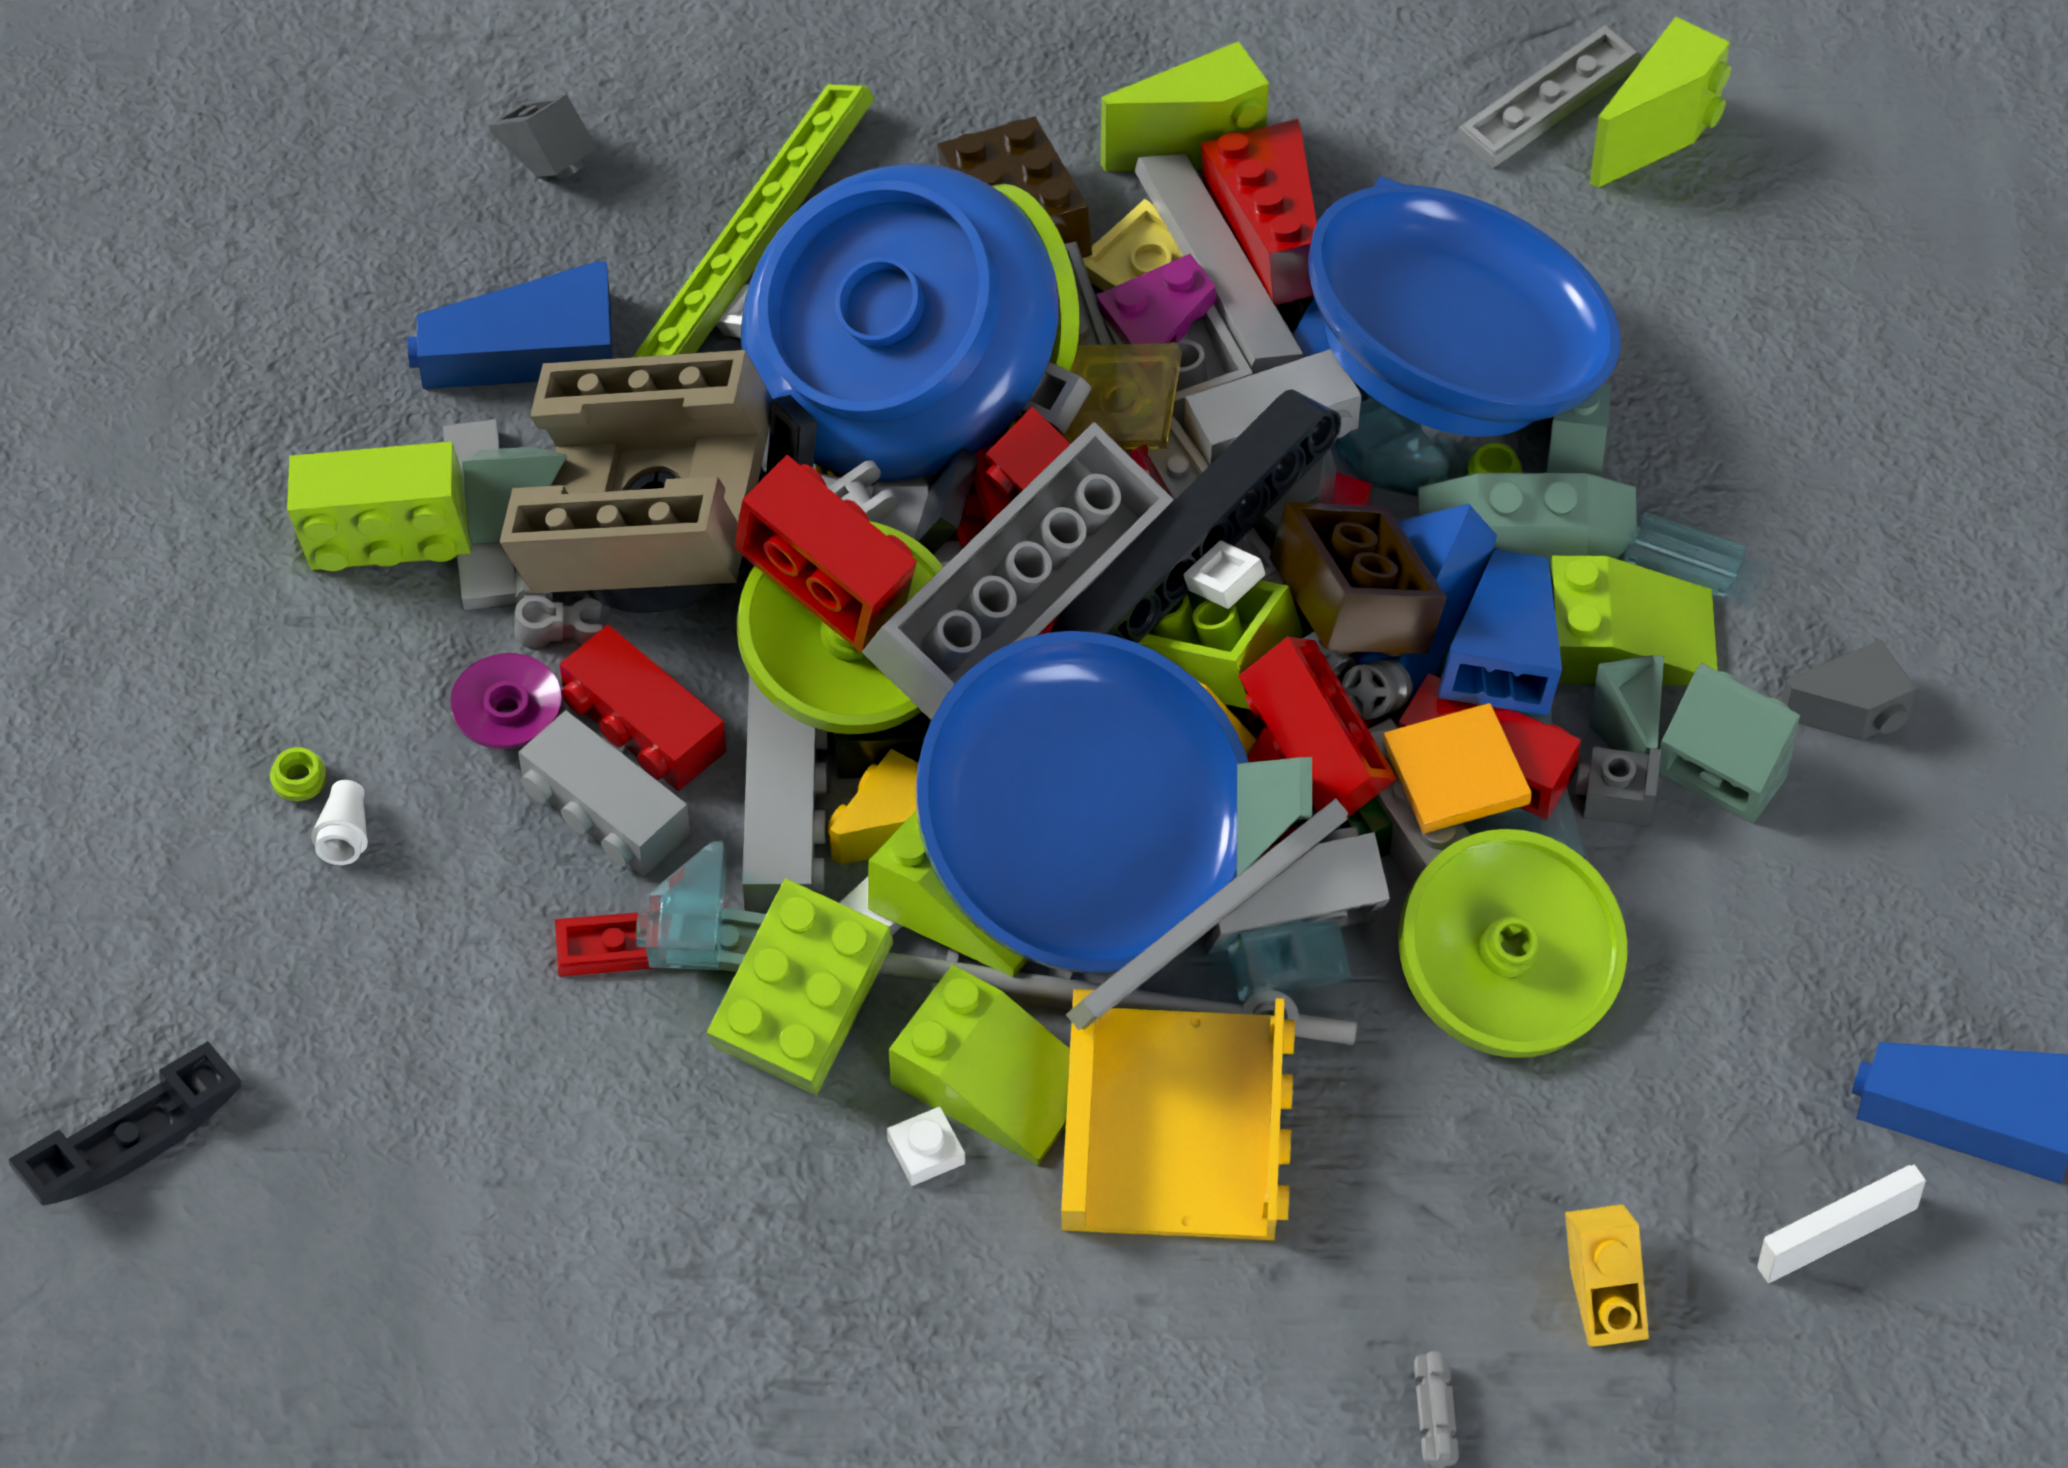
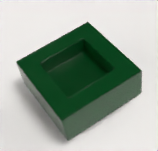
[1340,797,1393,858]

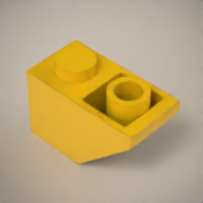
[827,749,918,865]
[1565,1204,1649,1347]

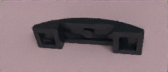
[9,1041,242,1206]

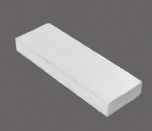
[1757,1164,1926,1284]

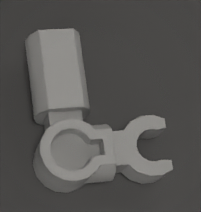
[514,568,602,648]

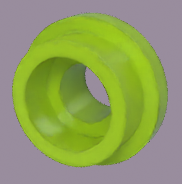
[270,747,327,802]

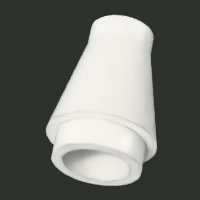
[311,780,368,865]

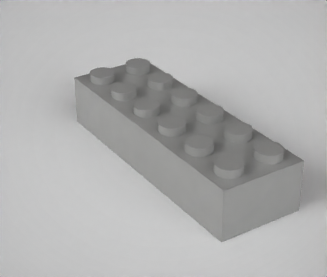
[862,422,1174,720]

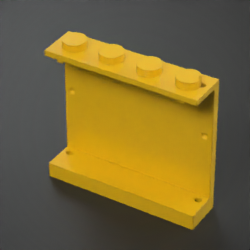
[1061,989,1295,1241]

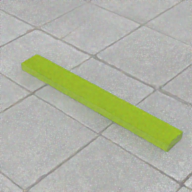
[632,84,875,358]

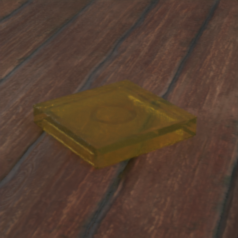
[1064,343,1182,449]

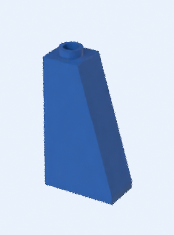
[407,261,613,389]
[1351,504,1497,715]
[1438,549,1562,716]
[1851,1042,2068,1184]

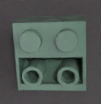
[1659,663,1800,824]

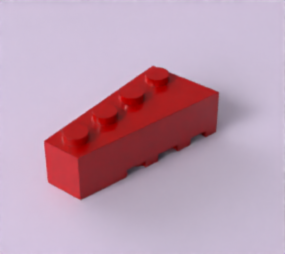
[1201,118,1317,305]

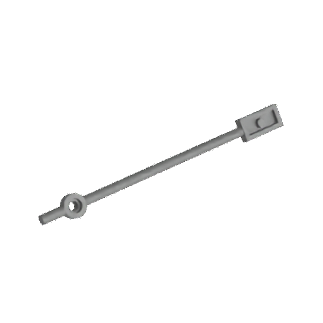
[666,901,1357,1045]

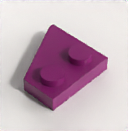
[1096,254,1217,373]

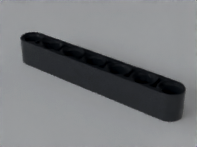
[1050,389,1341,643]

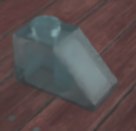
[636,841,727,970]

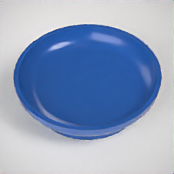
[741,163,1058,481]
[1308,185,1621,437]
[915,631,1249,974]

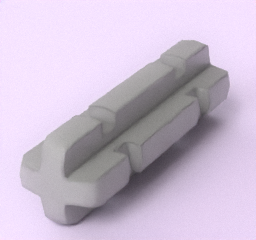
[1414,1351,1459,1468]

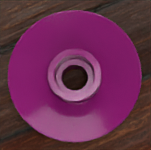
[450,653,562,749]

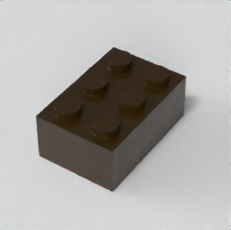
[937,116,1092,258]
[1269,502,1447,656]

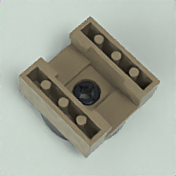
[499,350,773,613]

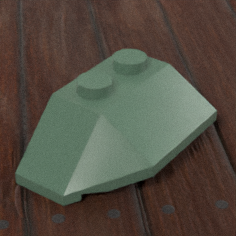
[1418,473,1637,590]

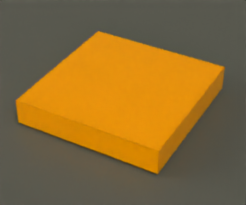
[1383,703,1532,834]

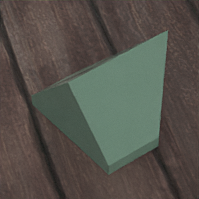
[462,447,568,544]
[1589,655,1664,754]
[1237,757,1312,876]

